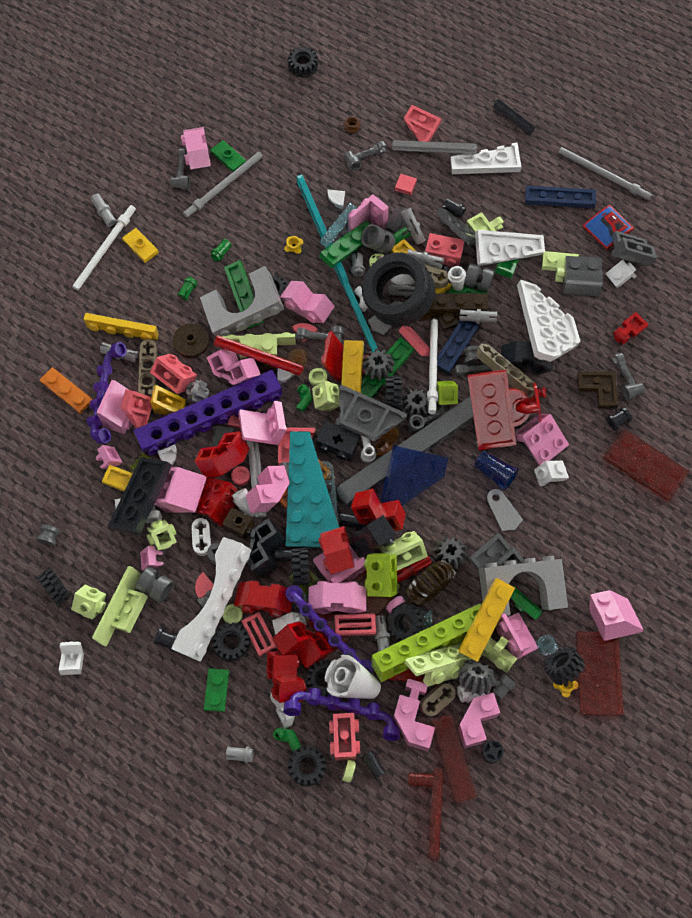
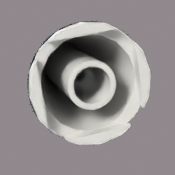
[325,655,381,699]

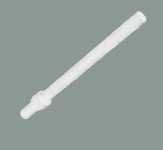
[72,205,136,290]
[427,319,438,414]

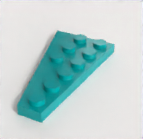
[286,432,339,548]

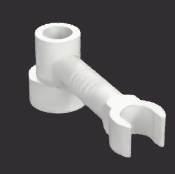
[361,436,376,464]

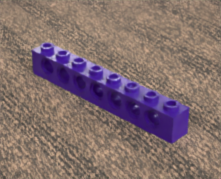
[133,370,282,456]

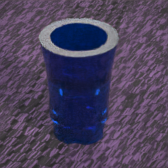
[474,451,519,491]

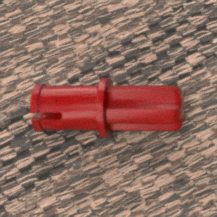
[397,556,432,583]

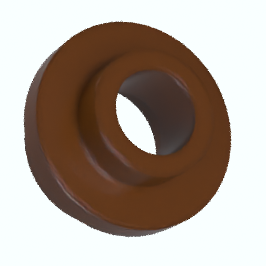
[344,116,361,133]
[374,440,393,456]

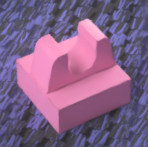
[96,445,122,469]
[140,546,163,571]
[405,679,428,700]

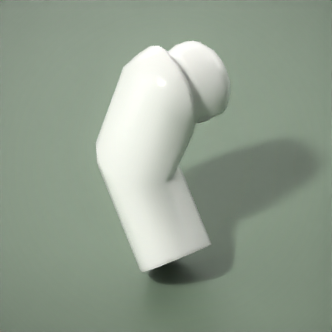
[354,286,368,312]

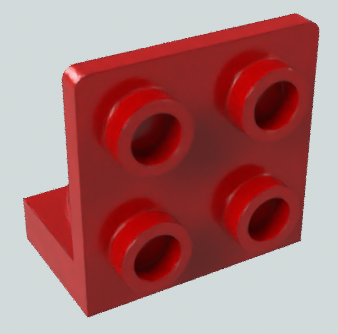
[321,331,344,382]
[195,477,239,527]

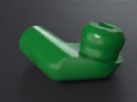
[296,384,313,413]
[273,727,301,752]

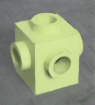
[312,381,340,412]
[146,520,177,551]
[71,585,106,619]

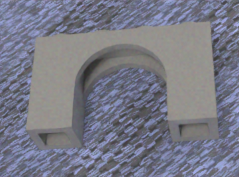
[200,266,284,336]
[479,556,568,615]

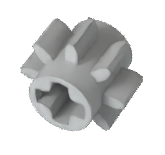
[186,380,209,403]

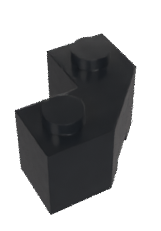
[501,341,553,375]
[349,515,397,558]
[247,518,286,579]

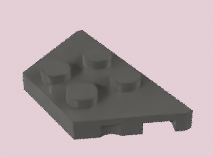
[339,385,407,441]

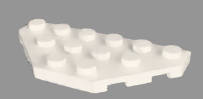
[517,280,580,362]

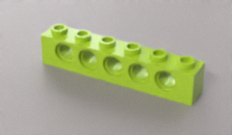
[371,604,481,682]

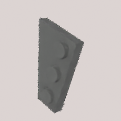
[436,207,476,246]

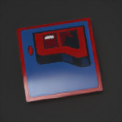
[583,205,634,251]

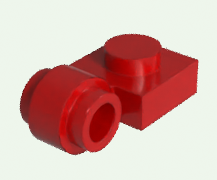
[612,312,649,345]

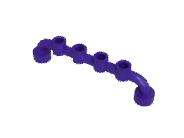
[87,342,127,444]
[286,585,373,673]
[283,688,400,741]

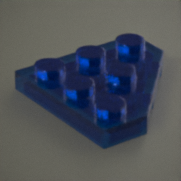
[381,445,449,506]

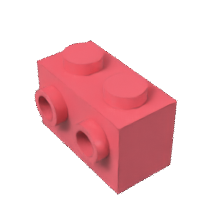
[425,233,465,267]
[150,354,197,394]
[329,713,360,761]

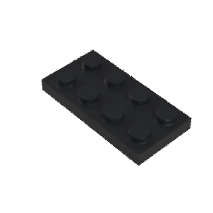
[108,457,172,536]

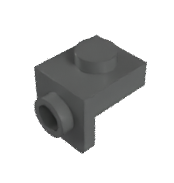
[386,207,407,232]

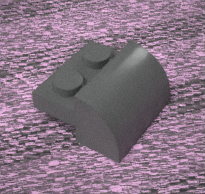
[611,231,657,266]
[563,256,603,296]
[468,533,523,575]

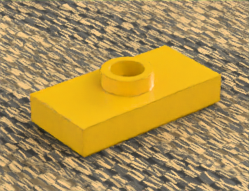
[122,228,159,263]
[102,464,133,492]

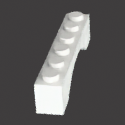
[171,537,251,662]

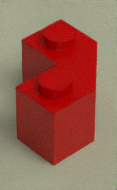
[194,431,250,478]
[351,489,406,531]
[318,526,355,574]
[234,581,292,618]
[272,621,333,669]
[266,651,306,703]

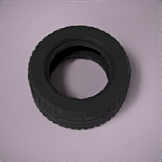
[362,252,435,327]

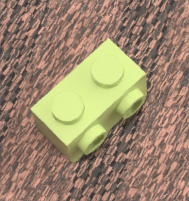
[379,531,428,571]

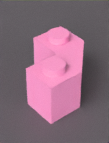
[181,127,211,169]
[280,281,335,323]
[207,349,261,385]
[246,465,290,513]
[308,581,366,614]
[458,693,500,749]
[393,695,435,751]

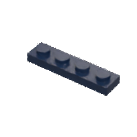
[525,185,596,208]
[437,315,482,375]

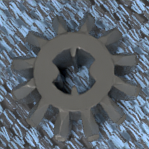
[362,348,394,381]
[401,387,429,418]
[434,535,468,569]
[458,661,494,696]

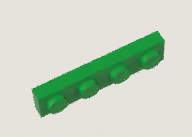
[319,220,371,269]
[224,260,264,329]
[361,338,415,398]

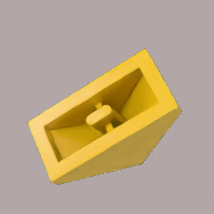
[150,385,186,415]

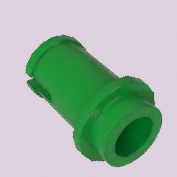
[393,226,411,245]
[211,239,232,261]
[177,277,197,301]

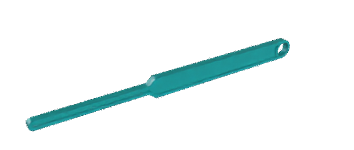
[296,174,379,353]

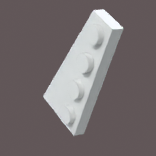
[450,143,521,174]
[475,230,545,266]

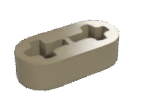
[425,265,449,288]
[419,683,456,716]

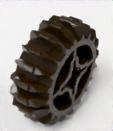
[405,560,456,607]

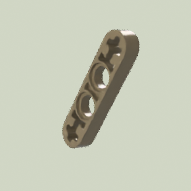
[138,339,158,397]
[476,344,534,397]

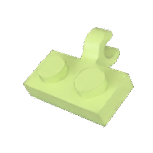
[467,212,504,233]
[542,251,579,282]
[482,636,517,673]

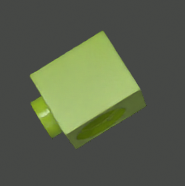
[436,381,458,405]

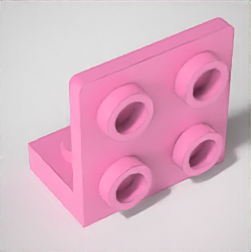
[348,195,389,233]
[238,401,286,445]
[515,413,569,466]
[313,546,367,583]
[496,612,538,659]

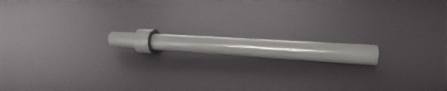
[558,147,652,200]
[183,152,263,218]

